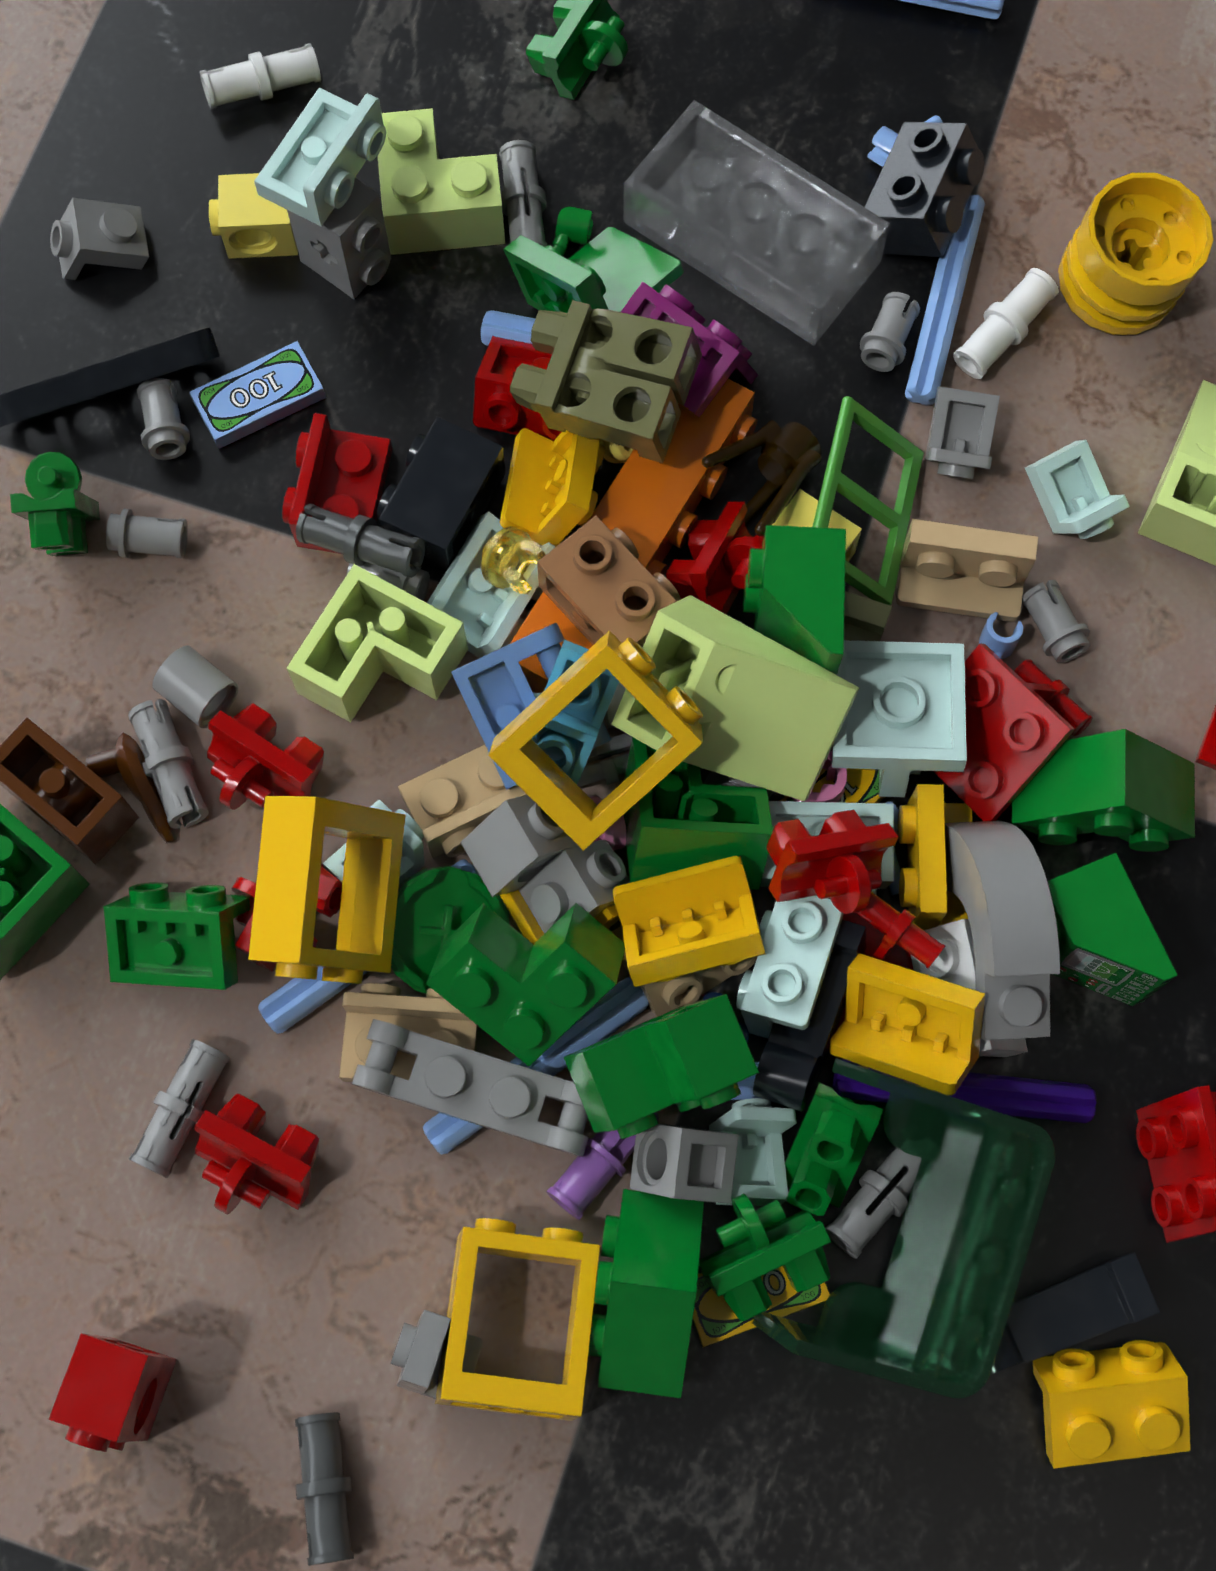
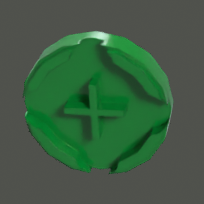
[391,866,510,994]

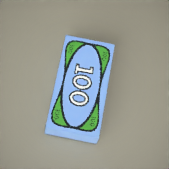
[189,341,326,449]

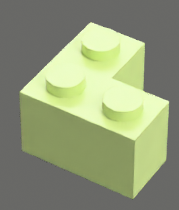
[378,108,505,255]
[287,564,468,723]

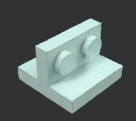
[832,640,967,797]

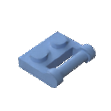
[451,623,612,790]

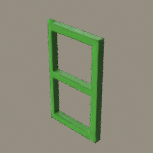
[812,396,924,605]

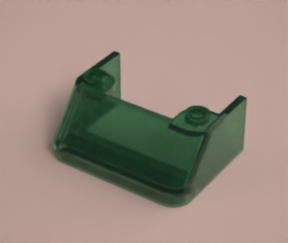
[752,1058,1055,1398]

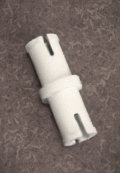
[199,43,321,109]
[953,268,1059,379]

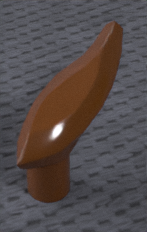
[86,732,174,844]

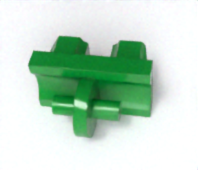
[526,0,628,100]
[10,452,100,556]
[785,1083,883,1216]
[699,1193,831,1321]

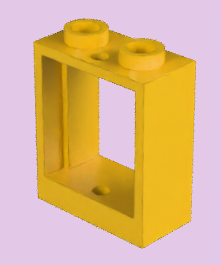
[488,630,703,851]
[248,796,405,984]
[435,1218,600,1421]

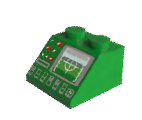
[1047,853,1178,1006]

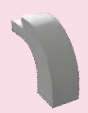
[945,821,1060,1041]

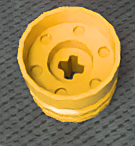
[1058,173,1213,335]

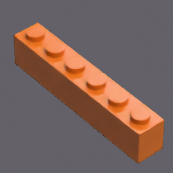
[510,379,758,693]

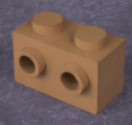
[537,516,681,648]

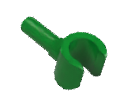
[552,207,593,256]

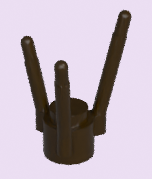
[702,420,822,536]

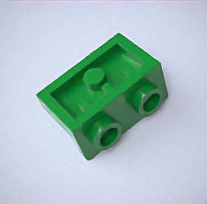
[103,882,250,990]

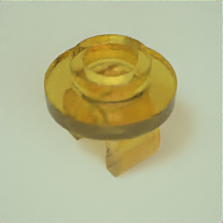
[481,526,546,594]

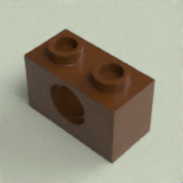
[0,718,139,865]

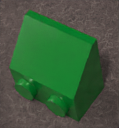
[744,525,846,675]

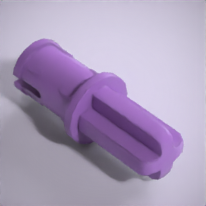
[546,1112,659,1220]

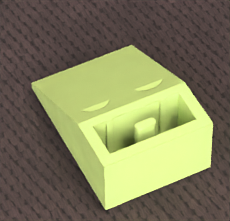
[1138,380,1216,566]
[611,595,860,802]

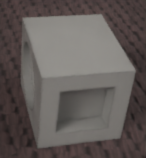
[461,795,578,897]
[629,1124,739,1204]

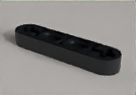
[0,327,220,427]

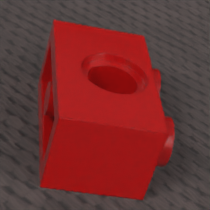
[48,1333,177,1452]

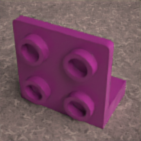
[621,281,758,417]

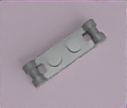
[351,1019,589,1157]

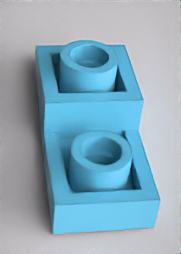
[532,639,619,785]

